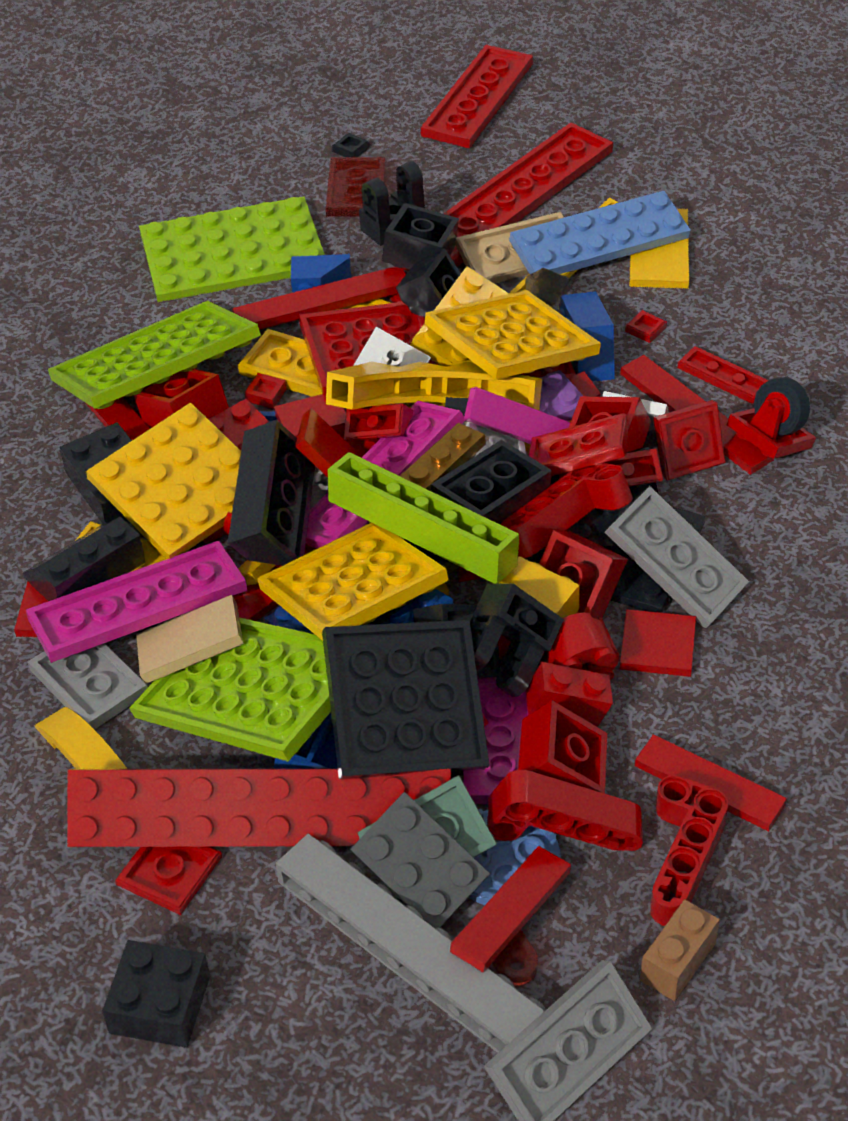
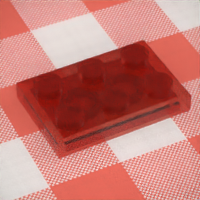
[325,157,386,217]

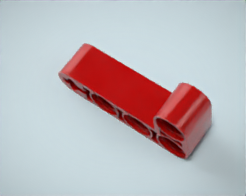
[500,463,633,559]
[487,770,643,851]
[650,775,729,926]

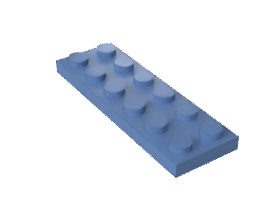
[509,191,691,281]

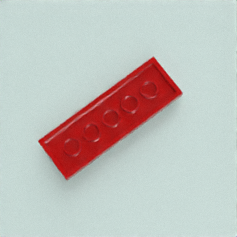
[421,45,533,148]

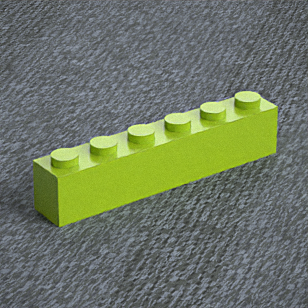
[328,452,519,584]

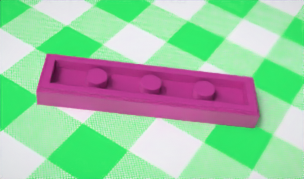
[464,387,570,444]

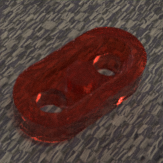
[492,930,538,986]

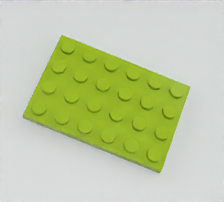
[139,196,325,302]
[47,301,261,409]
[129,618,331,762]

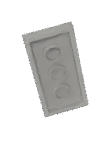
[605,486,749,628]
[484,960,652,1121]

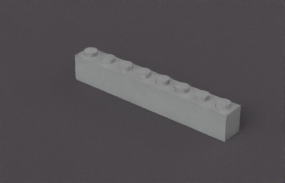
[276,834,546,1053]

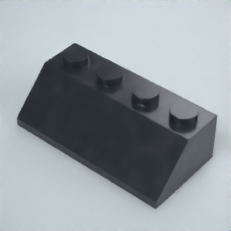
[228,420,315,566]

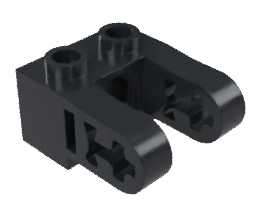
[359,161,425,246]
[470,583,564,697]

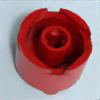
[542,612,619,681]

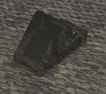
[525,268,569,314]

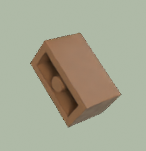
[640,900,720,1001]

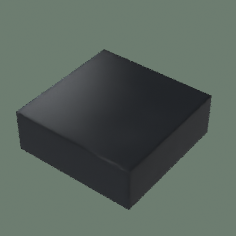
[332,133,370,161]

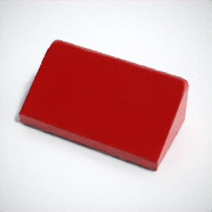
[344,403,413,441]
[604,448,663,487]

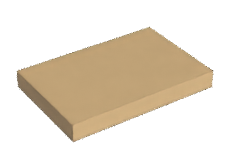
[136,595,243,684]

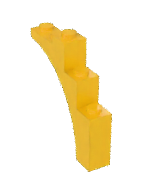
[326,362,542,410]

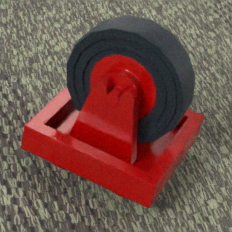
[726,377,816,459]

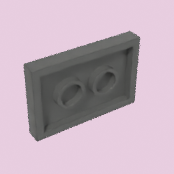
[350,792,490,929]

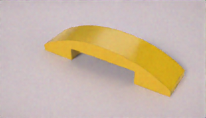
[35,707,127,769]

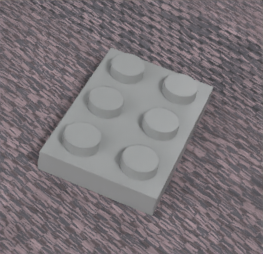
[28,643,147,729]

